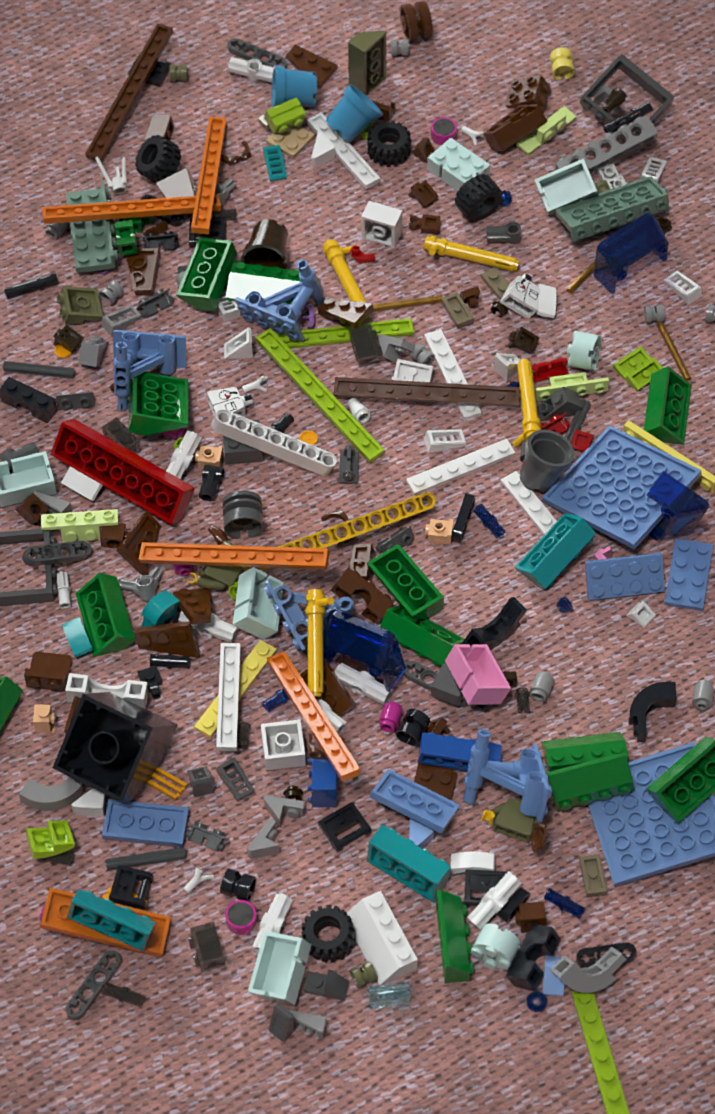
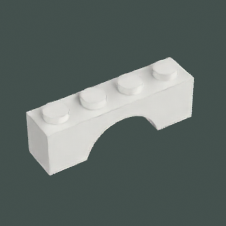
[65,673,149,709]

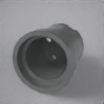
[519,430,575,492]

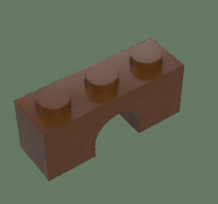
[331,567,394,625]

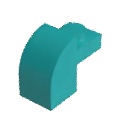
[141,590,180,627]

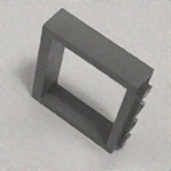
[580,54,675,141]
[0,529,57,606]

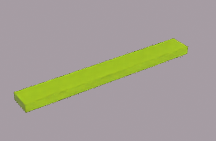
[276,318,414,349]

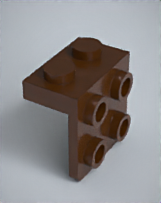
[505,74,551,113]
[24,652,72,691]

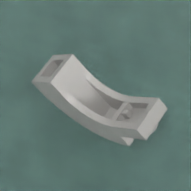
[19,777,84,811]
[550,947,627,993]

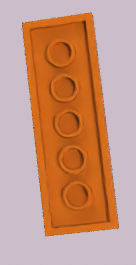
[40,888,171,957]

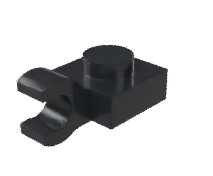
[137,666,162,700]

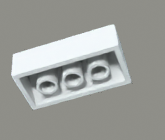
[347,891,418,986]

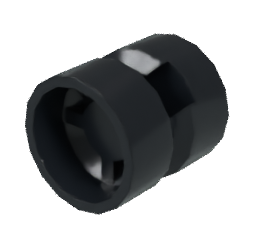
[395,708,430,746]
[220,868,256,902]

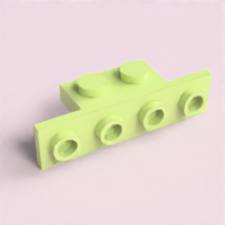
[516,106,577,155]
[535,372,609,402]
[41,509,118,543]

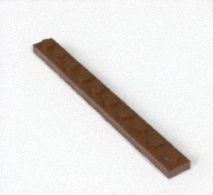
[85,23,173,163]
[333,377,520,407]

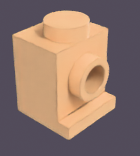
[195,445,224,469]
[425,519,454,545]
[33,705,57,733]

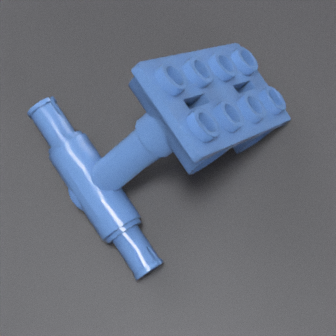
[234,259,325,342]
[113,330,187,411]
[264,580,354,652]
[463,729,552,822]

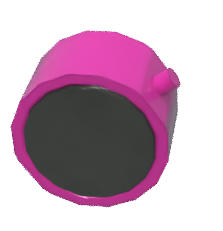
[431,117,457,145]
[225,900,257,935]

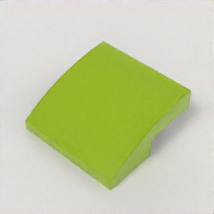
[612,346,663,391]
[26,820,75,859]

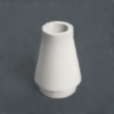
[347,398,370,424]

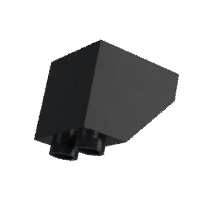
[52,692,178,802]

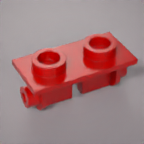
[532,357,569,382]
[541,413,570,434]

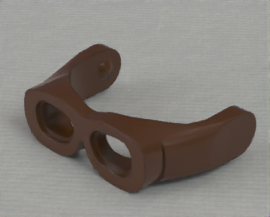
[221,140,251,166]
[321,509,349,545]
[308,733,345,760]

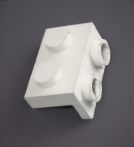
[392,359,434,382]

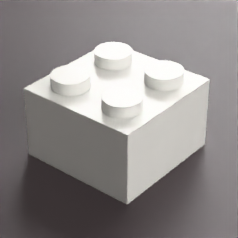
[361,201,402,248]
[261,720,306,770]

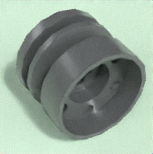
[222,490,263,539]

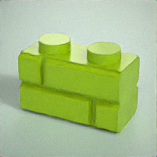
[264,98,306,134]

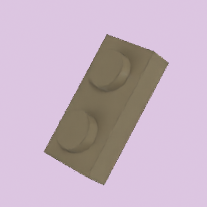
[481,267,510,300]
[441,292,474,329]
[579,854,607,897]

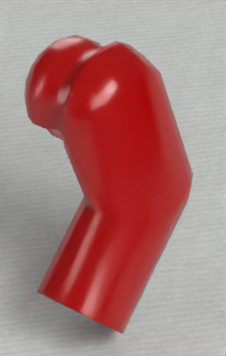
[350,245,375,263]

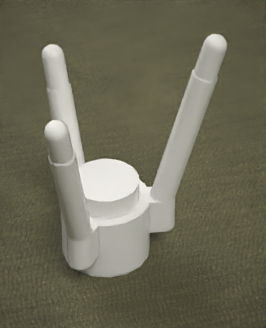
[95,157,127,194]

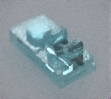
[367,982,411,1009]

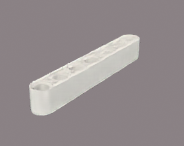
[211,409,337,476]

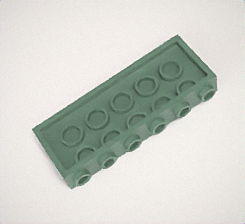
[555,176,669,242]
[66,181,118,273]

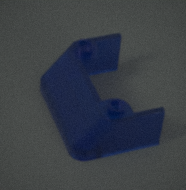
[594,212,669,295]
[647,471,710,540]
[323,609,406,692]

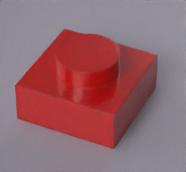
[572,429,594,452]

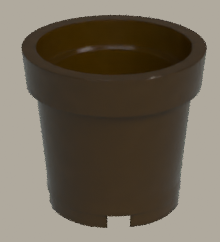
[241,219,288,269]

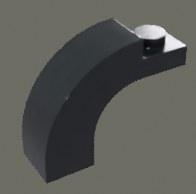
[462,597,527,651]
[628,682,677,742]

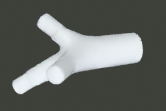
[461,126,484,145]
[242,376,268,393]
[183,868,214,894]

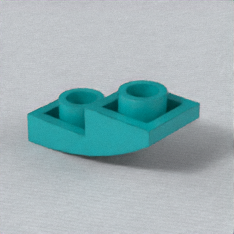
[62,617,93,658]

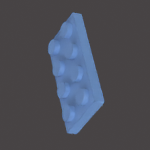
[664,538,713,611]
[585,553,665,600]
[370,769,460,834]
[102,799,189,847]

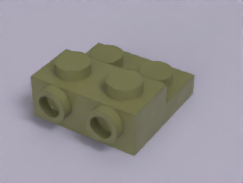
[57,286,103,325]

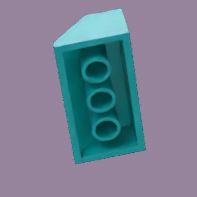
[514,513,596,589]
[367,824,451,904]
[67,889,156,952]

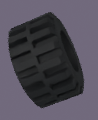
[367,121,411,168]
[135,135,181,183]
[455,174,503,222]
[301,905,356,963]

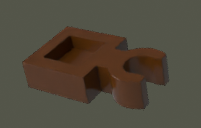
[409,214,441,234]

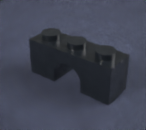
[0,377,57,424]
[506,924,561,991]

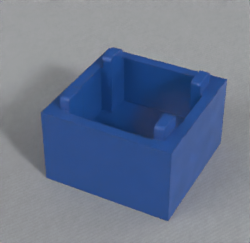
[308,754,337,808]

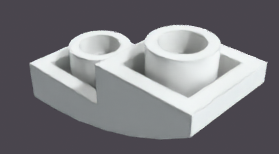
[596,163,626,189]
[536,284,556,319]
[61,467,102,501]
[451,852,495,874]

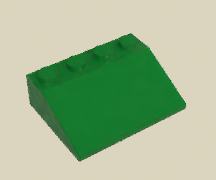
[128,372,188,435]

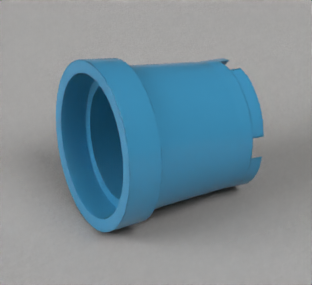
[271,65,317,108]
[326,84,383,142]

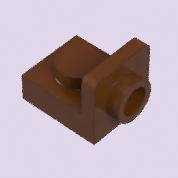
[408,180,439,208]

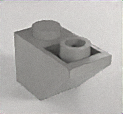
[78,336,109,367]

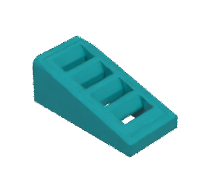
[263,145,287,182]

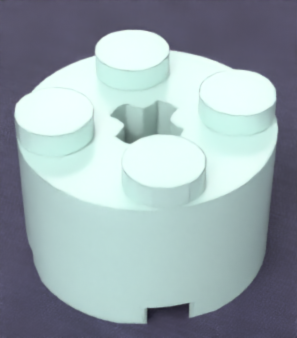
[567,331,602,371]
[471,924,520,970]

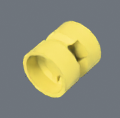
[550,48,575,80]

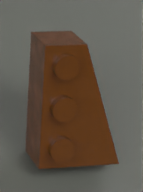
[483,104,548,152]

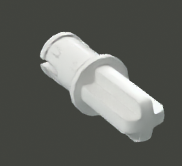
[56,571,71,609]

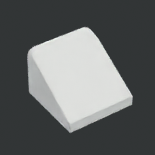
[626,601,656,628]

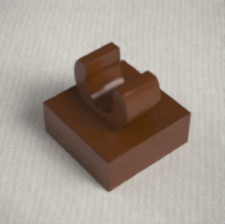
[412,138,436,162]
[460,286,480,309]
[425,717,450,735]

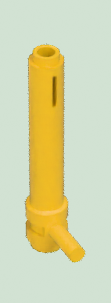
[423,235,520,272]
[323,239,371,319]
[513,359,541,447]
[306,589,334,697]

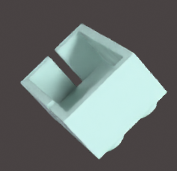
[427,138,490,191]
[535,158,599,215]
[0,451,57,507]
[233,567,284,640]
[248,931,311,1006]

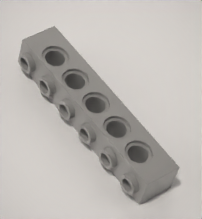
[555,115,658,173]

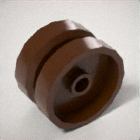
[400,0,433,42]

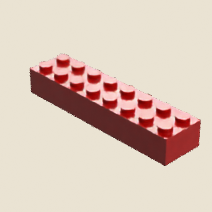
[50,419,195,525]

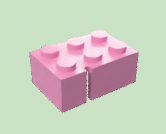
[445,644,511,705]

